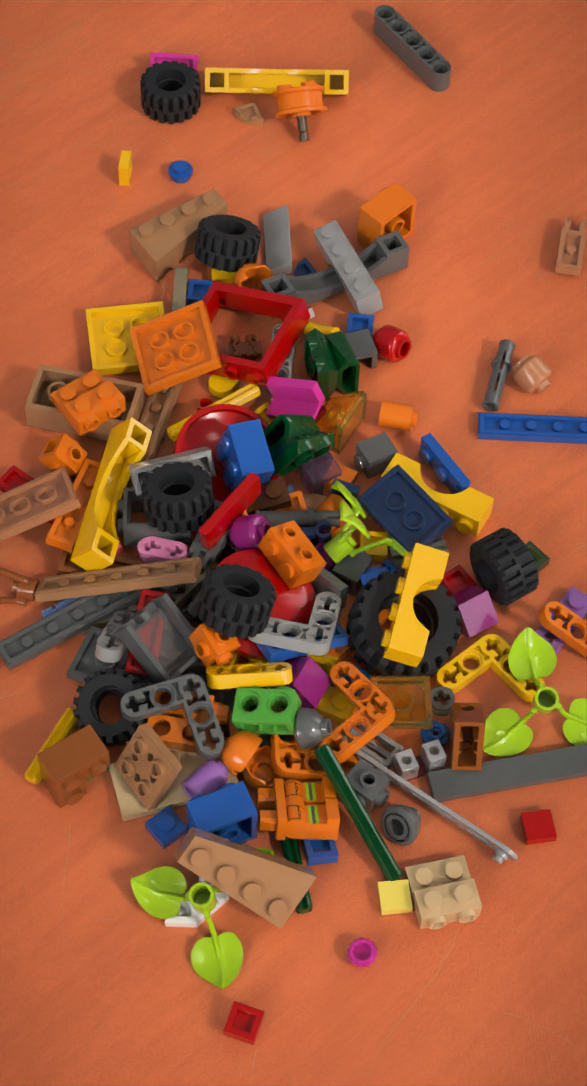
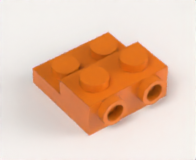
[50,369,126,436]

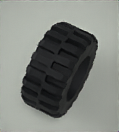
[346,569,462,685]

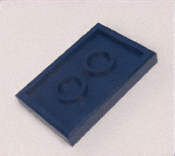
[357,464,454,552]

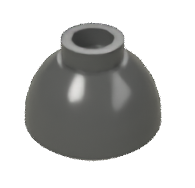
[294,707,332,750]
[381,804,421,846]

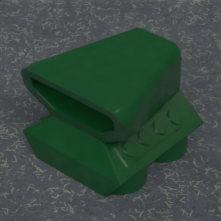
[304,328,360,401]
[263,414,335,477]

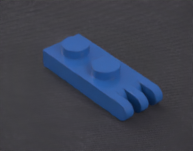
[419,433,471,494]

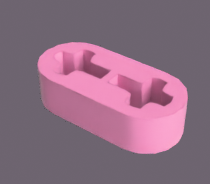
[137,536,189,564]

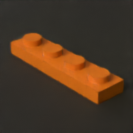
[46,458,100,553]

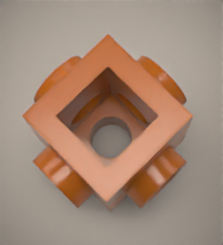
[38,433,88,476]
[189,623,241,667]

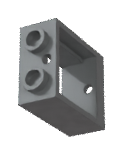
[118,488,192,547]

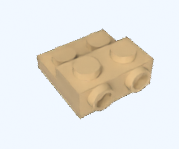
[404,855,482,930]

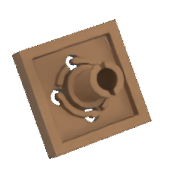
[114,723,183,810]

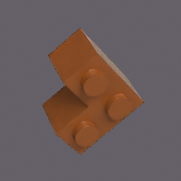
[37,724,111,808]

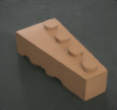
[129,189,228,282]
[174,826,317,929]

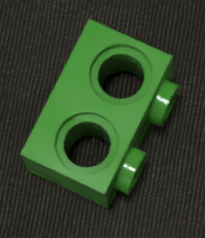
[232,686,302,735]

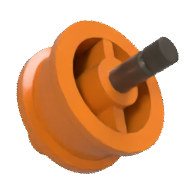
[272,81,327,142]

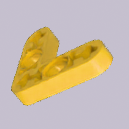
[436,634,545,703]
[206,652,293,689]

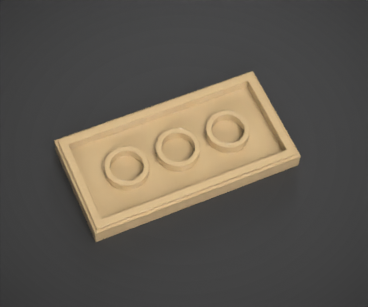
[109,737,238,822]

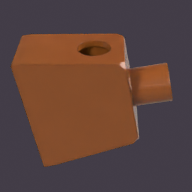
[449,702,485,771]

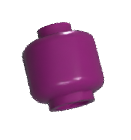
[230,513,272,551]

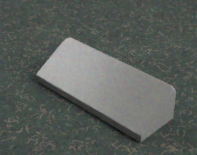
[263,206,292,274]
[128,446,216,496]

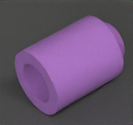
[181,759,228,799]

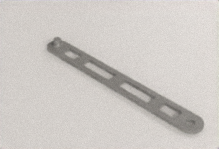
[325,736,518,865]

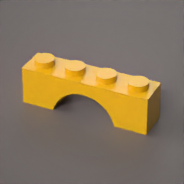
[381,453,494,537]
[381,543,449,668]

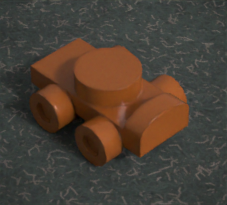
[225,334,262,361]

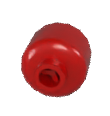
[372,325,412,363]

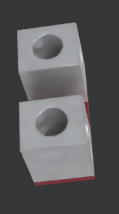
[393,739,447,781]

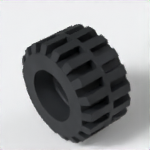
[140,60,201,124]
[194,214,261,272]
[141,461,215,534]
[469,528,539,606]
[196,564,277,639]
[73,668,151,747]

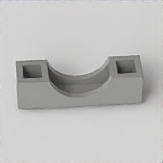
[313,220,383,315]

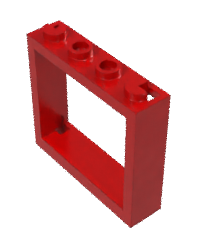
[203,281,310,386]

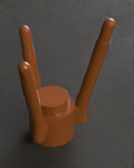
[0,567,40,606]

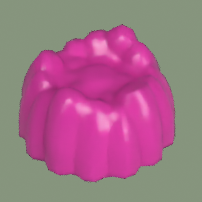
[347,937,378,968]

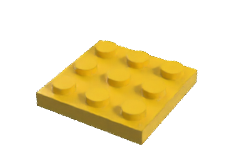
[86,301,165,376]

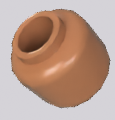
[513,354,552,394]

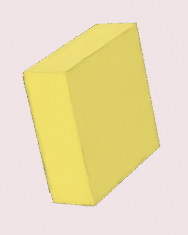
[377,879,413,915]

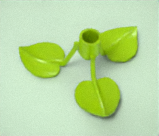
[323,480,406,564]
[483,627,587,757]
[131,848,274,989]

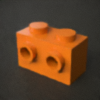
[258,520,327,589]

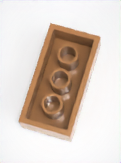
[24,365,145,441]

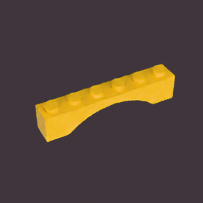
[205,68,349,95]
[71,417,152,571]

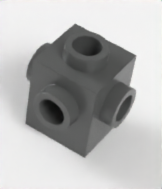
[347,759,390,814]

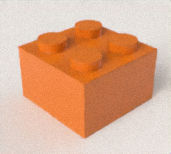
[357,182,417,248]

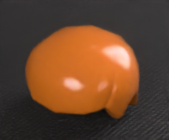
[233,263,272,290]
[221,730,263,776]
[242,745,286,789]

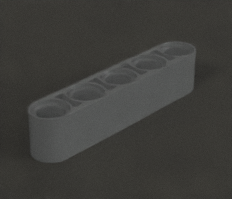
[373,5,451,92]

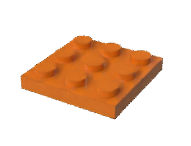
[130,300,222,396]

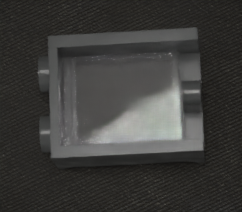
[112,593,202,684]

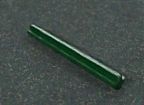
[314,744,402,881]

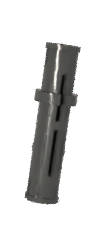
[482,339,515,411]
[255,508,340,528]

